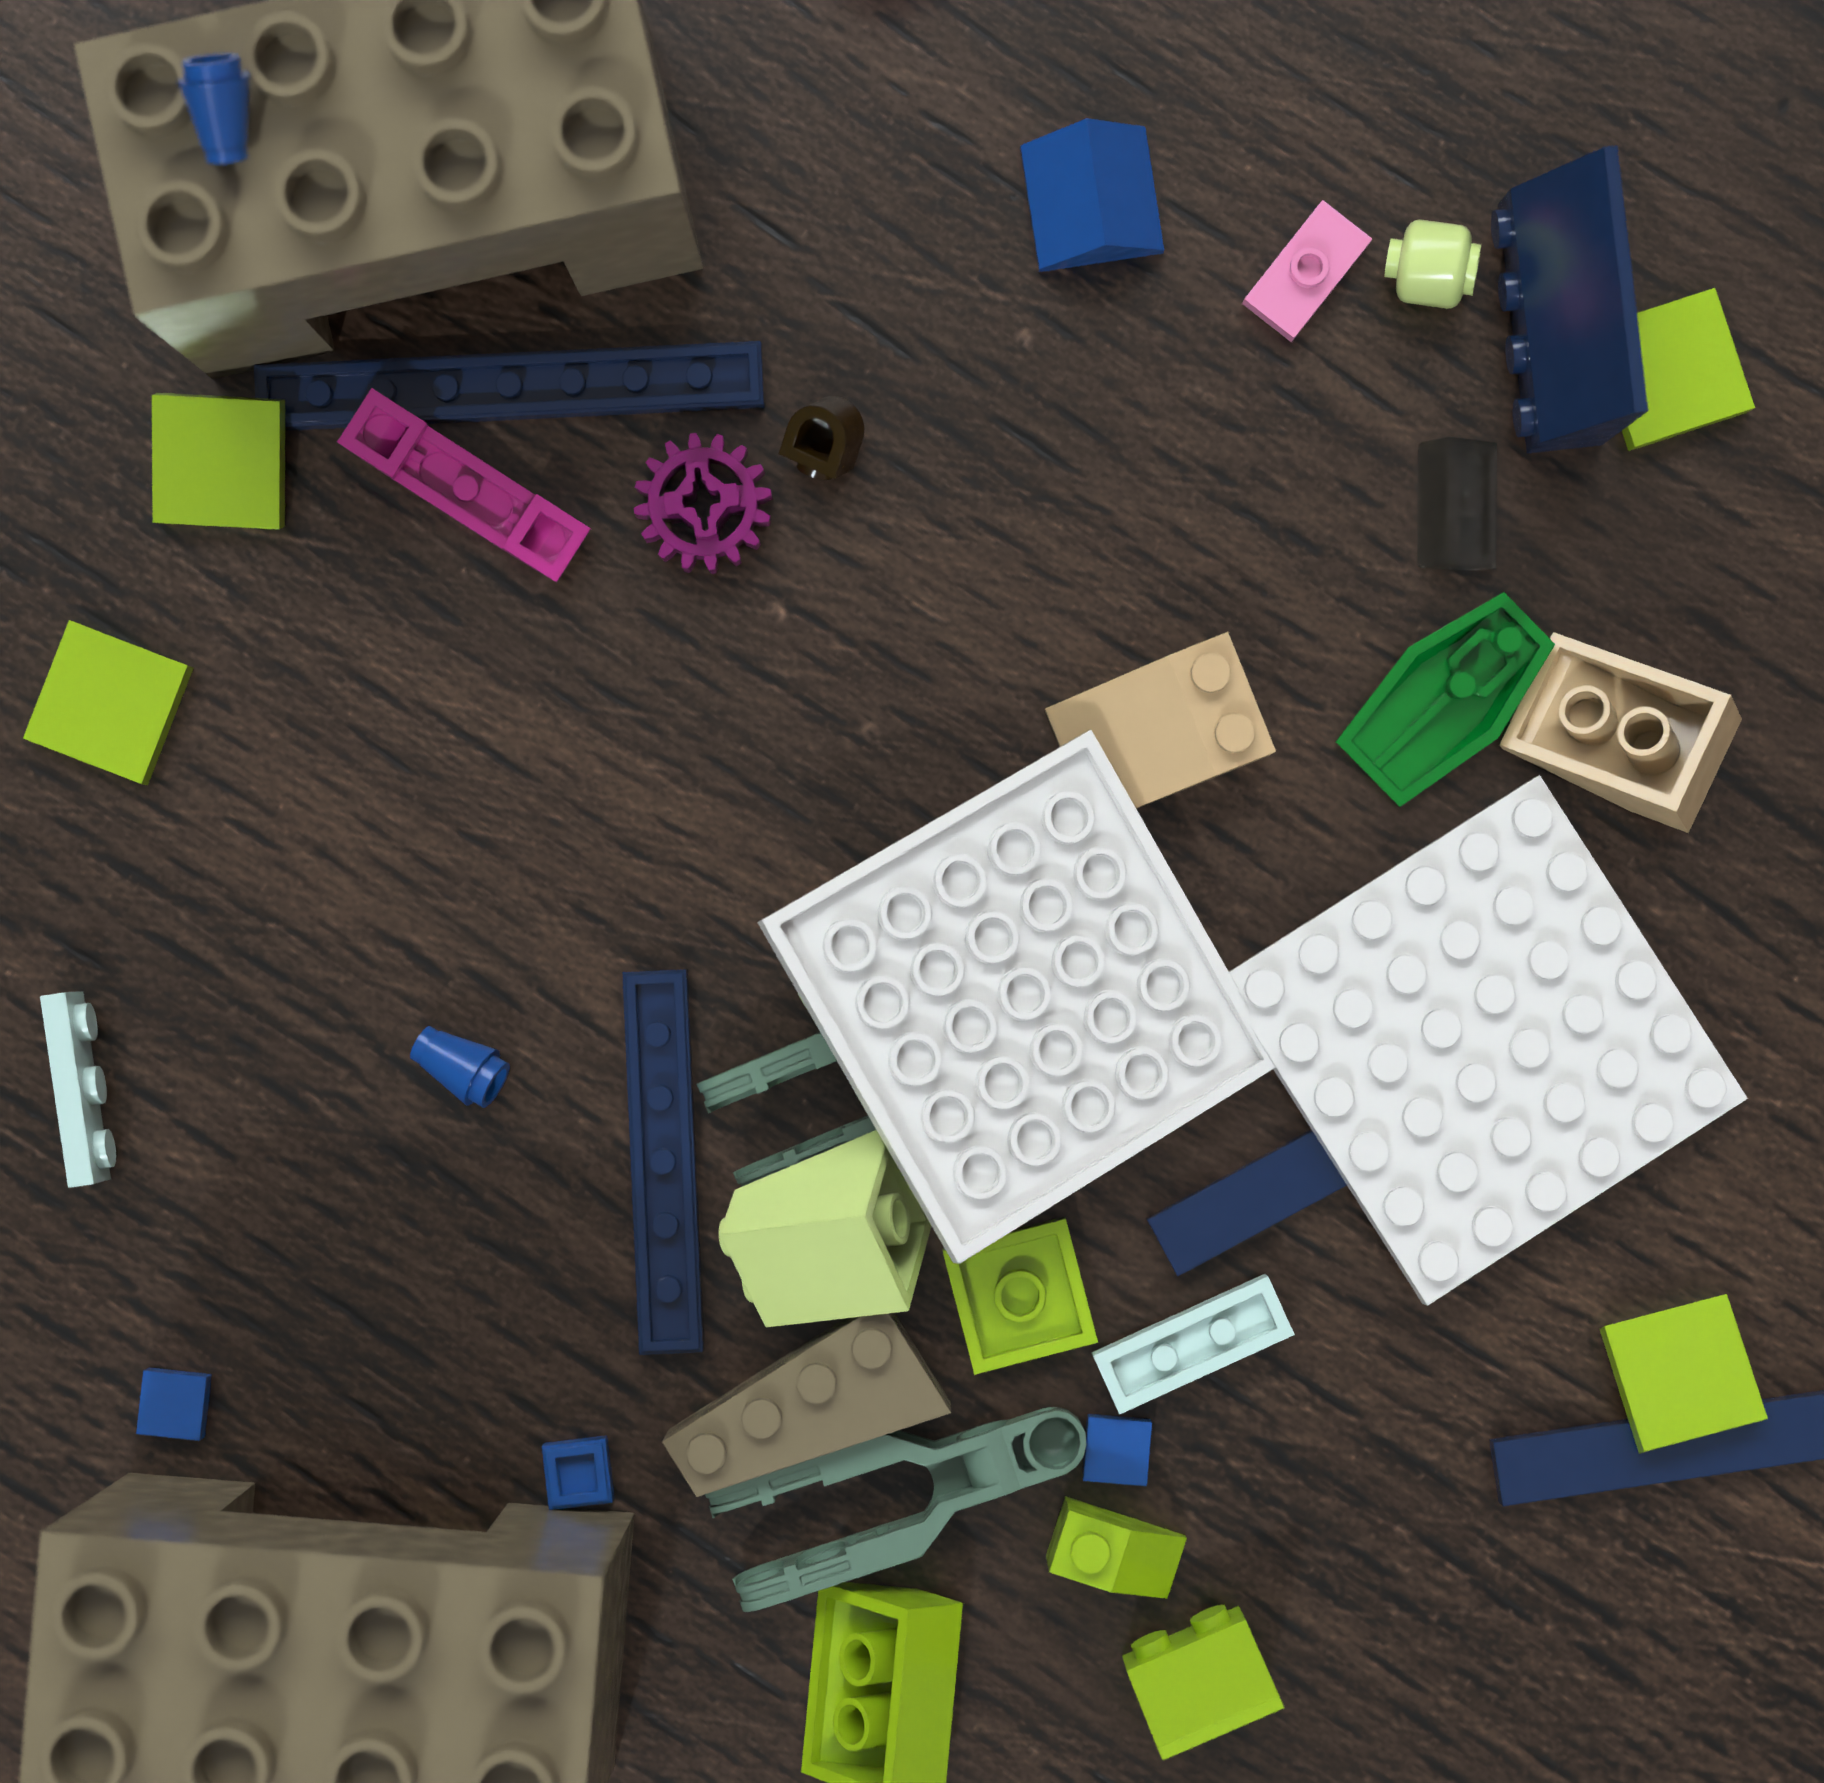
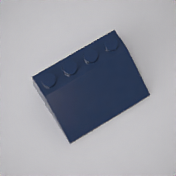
[1491,145,1648,454]

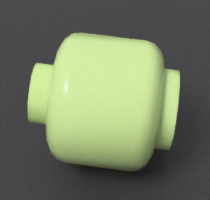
[1385,219,1481,309]

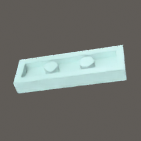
[40,991,116,1188]
[1091,1274,1295,1414]

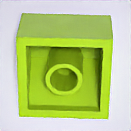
[1122,1605,1284,1760]

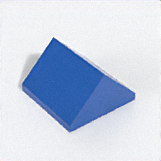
[1020,118,1164,272]

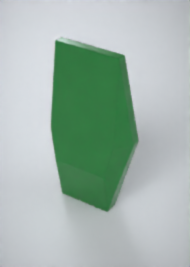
[1335,592,1555,807]

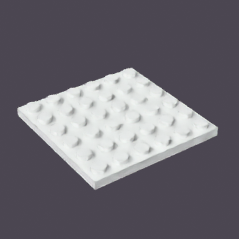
[757,730,1275,1264]
[1229,775,1748,1306]

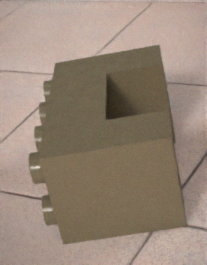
[74,0,704,380]
[19,1473,635,1783]

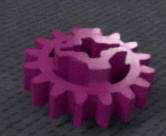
[634,433,773,574]

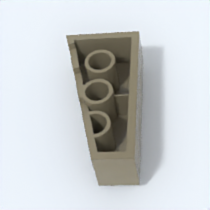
[662,1313,951,1497]

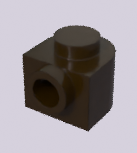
[778,396,864,480]

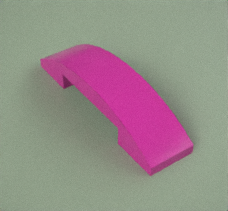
[337,388,591,583]

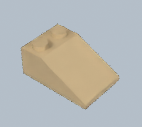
[1044,632,1276,809]
[1500,632,1742,833]

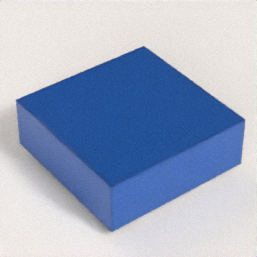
[136,1367,212,1441]
[1082,1414,1152,1486]
[542,1435,615,1510]

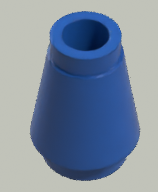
[178,53,250,164]
[410,1026,510,1108]

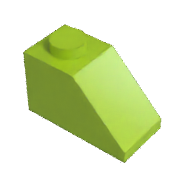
[1046,1496,1187,1599]

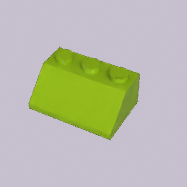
[801,1582,963,1783]

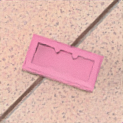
[1242,200,1372,342]

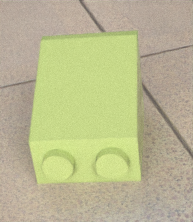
[719,1130,932,1328]

